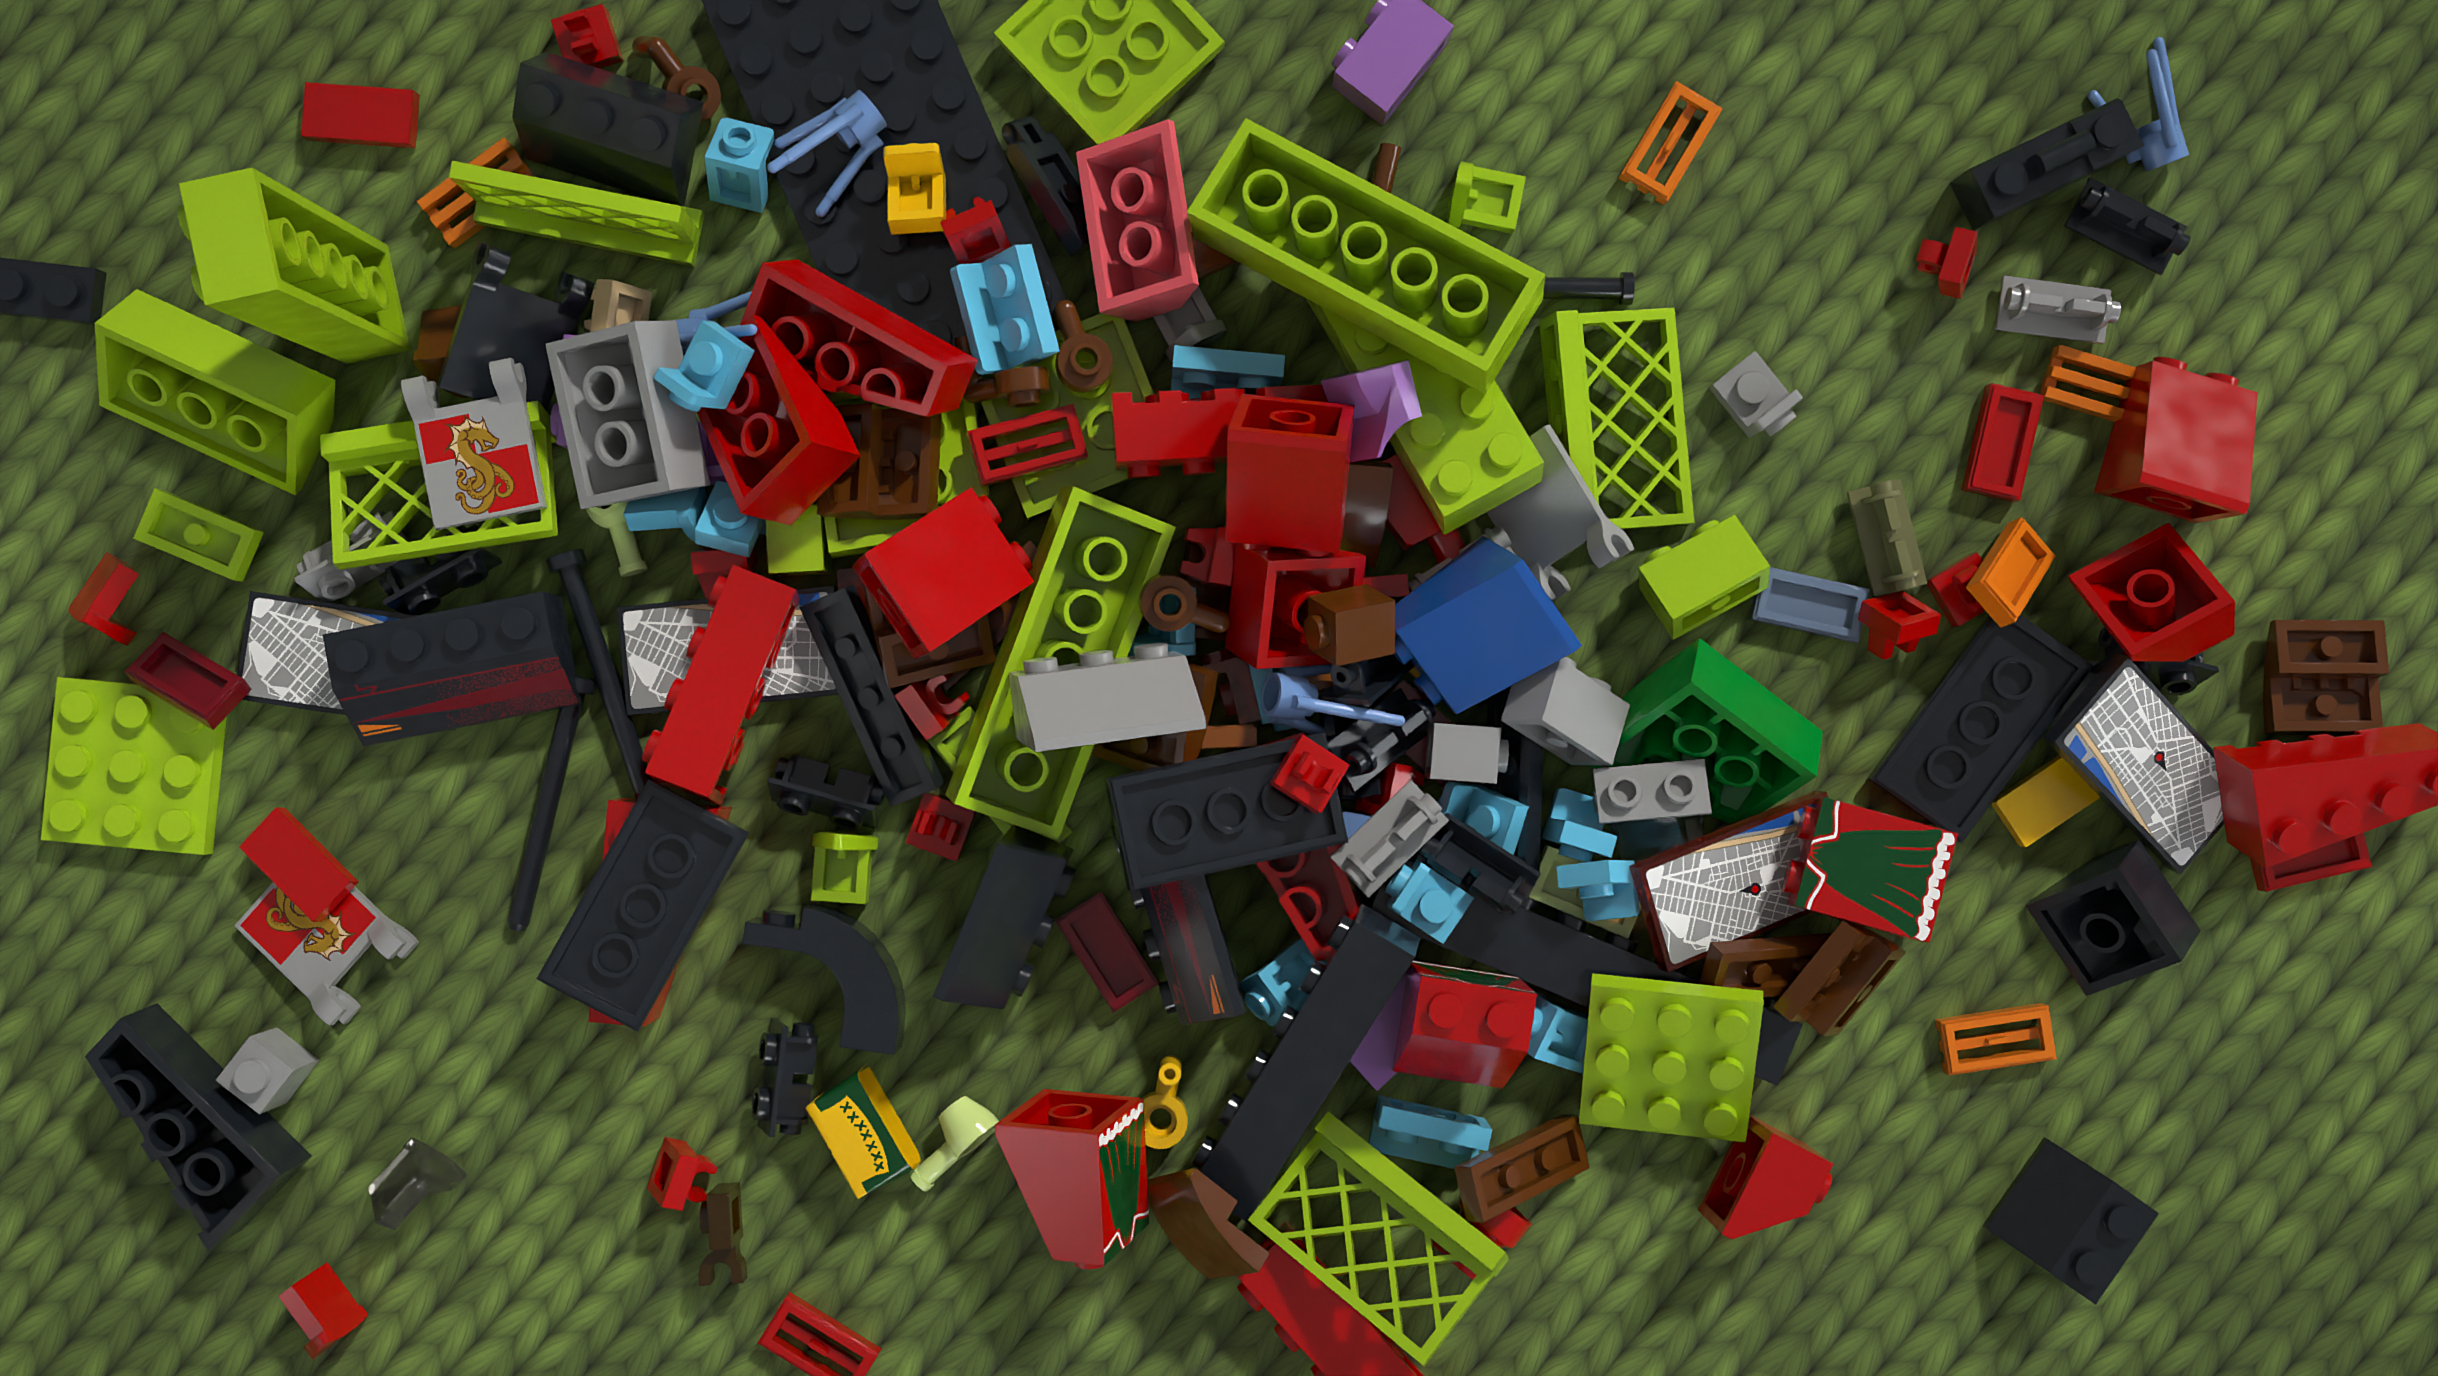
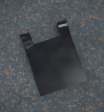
[436,242,595,411]

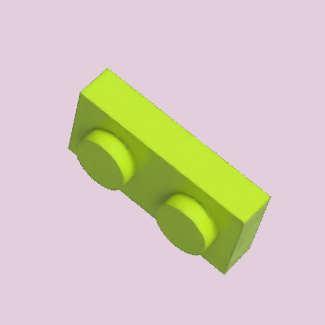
[133,488,264,582]

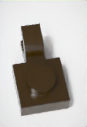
[698,1182,747,1286]

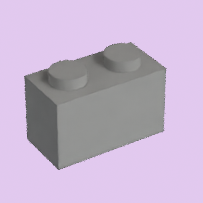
[1501,657,1630,765]

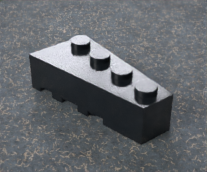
[85,1003,312,1251]

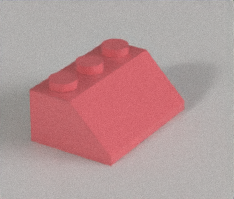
[1076,119,1199,322]

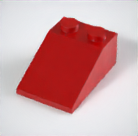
[697,315,861,526]

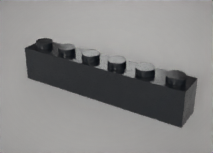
[1190,904,1420,1222]

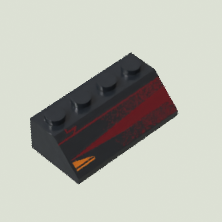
[322,591,582,746]
[1111,825,1245,1025]

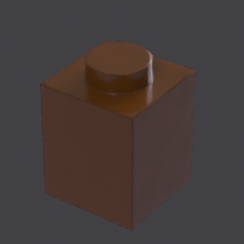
[1304,584,1395,666]

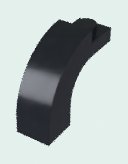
[742,903,906,1055]

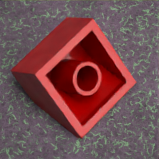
[2068,522,2235,662]
[1225,543,1366,669]
[1698,1115,1833,1239]

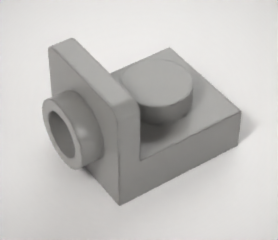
[1709,351,1803,438]

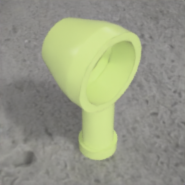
[586,502,647,577]
[909,1096,999,1192]

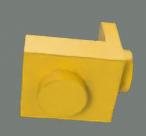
[883,143,946,235]

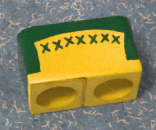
[806,1064,921,1199]

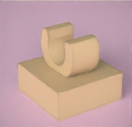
[584,279,652,332]

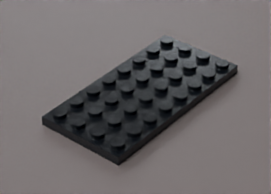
[701,0,1067,347]

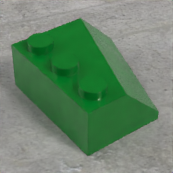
[1587,638,1823,827]

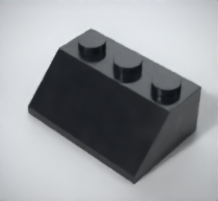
[512,52,704,207]
[933,825,1077,1009]

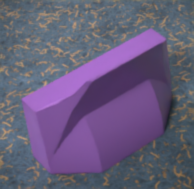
[1321,360,1422,462]

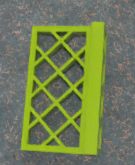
[449,161,705,267]
[1539,307,1695,530]
[320,401,558,570]
[1248,1111,1509,1367]

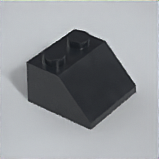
[2026,839,2201,996]
[1982,1137,2159,1305]

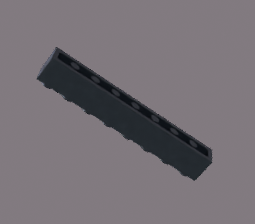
[1367,851,1803,1086]

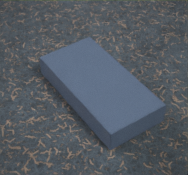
[1748,567,1870,643]

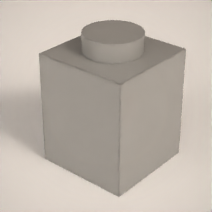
[1424,723,1509,784]
[216,1027,320,1114]

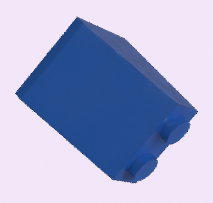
[1394,536,1582,714]

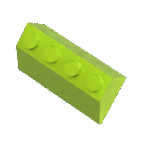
[94,289,335,496]

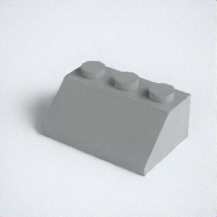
[545,320,710,509]
[1009,643,1206,752]

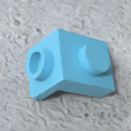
[695,480,766,557]
[1541,788,1617,863]

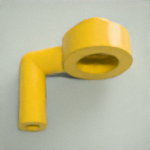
[1143,1055,1188,1149]

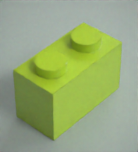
[1638,515,1770,640]

